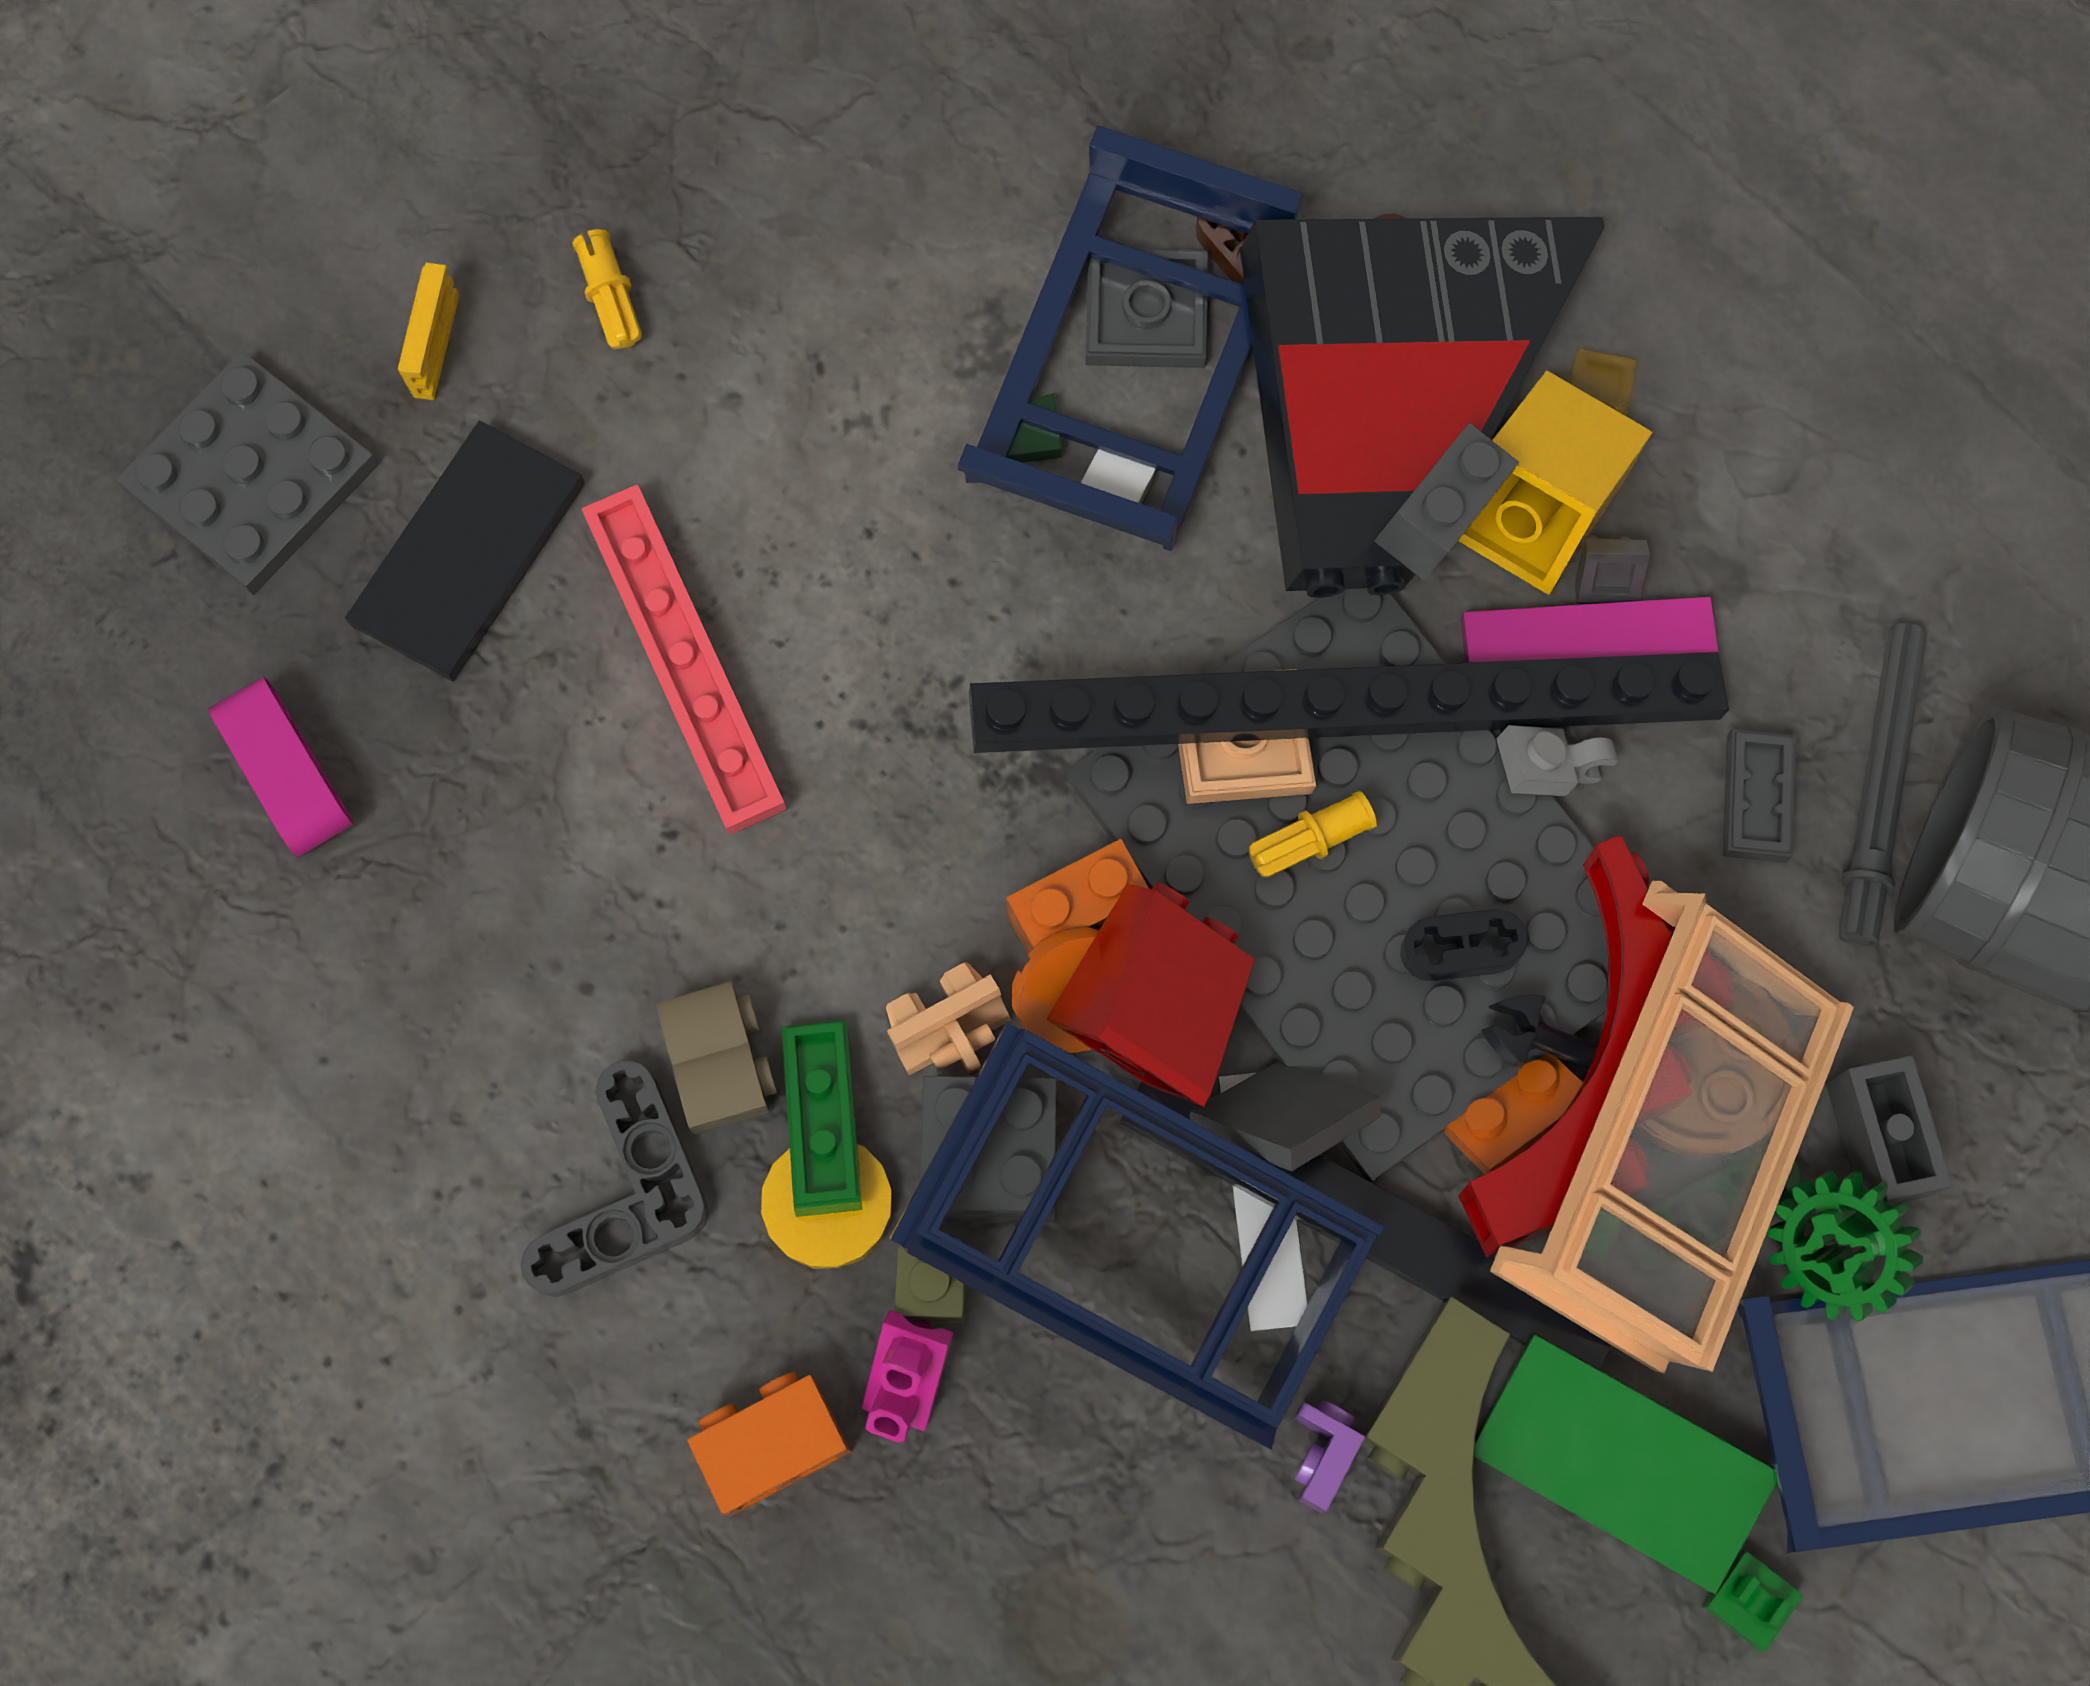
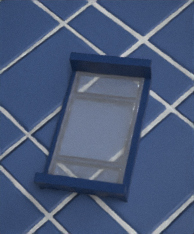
[1738,1260,2090,1554]

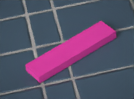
[1460,597,1719,663]

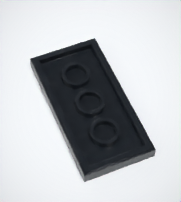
[345,420,585,682]

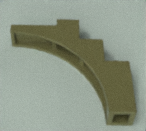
[1362,1297,1556,1686]

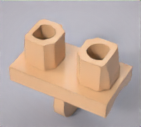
[886,962,1011,1076]

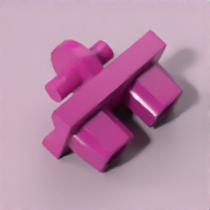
[862,1310,954,1443]

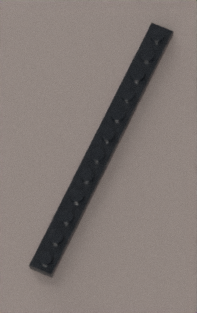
[969,652,1729,753]

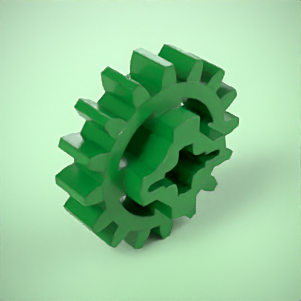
[1767,1170,1923,1322]

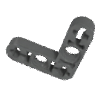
[520,1060,708,1297]

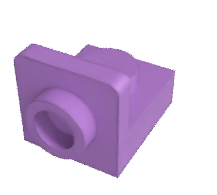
[1294,1399,1365,1513]

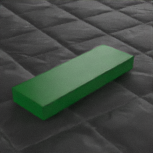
[782,1020,863,1217]

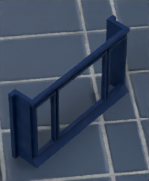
[957,125,1303,552]
[889,1023,1385,1450]

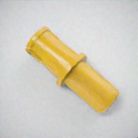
[572,229,642,349]
[1248,791,1377,878]

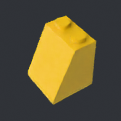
[1458,370,1653,595]

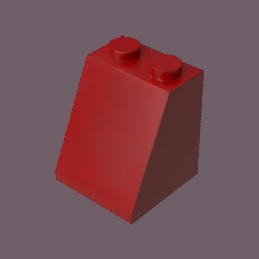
[1046,882,1255,1107]

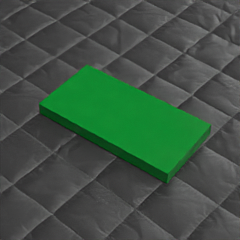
[1473,1332,1777,1595]

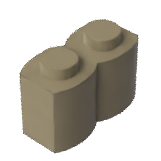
[655,981,777,1135]

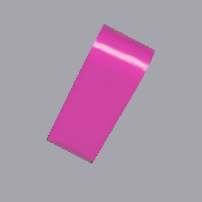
[208,676,354,858]

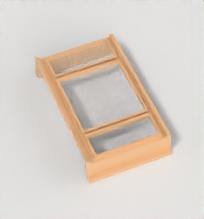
[1490,881,1854,1374]

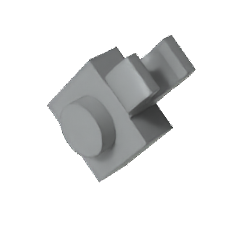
[1496,725,1619,796]

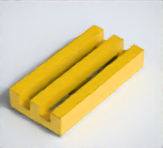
[398,262,460,401]

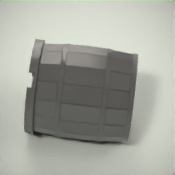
[1893,705,2090,1016]

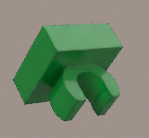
[1701,1551,1804,1652]

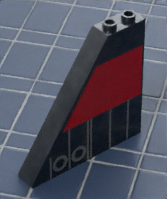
[1240,217,1605,598]

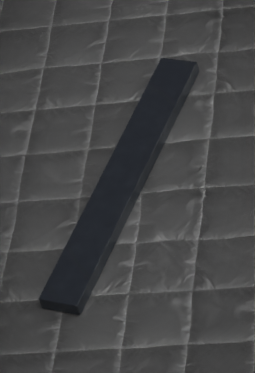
[1120,1082,1612,1369]

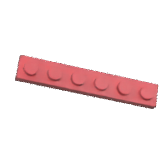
[581,484,787,835]

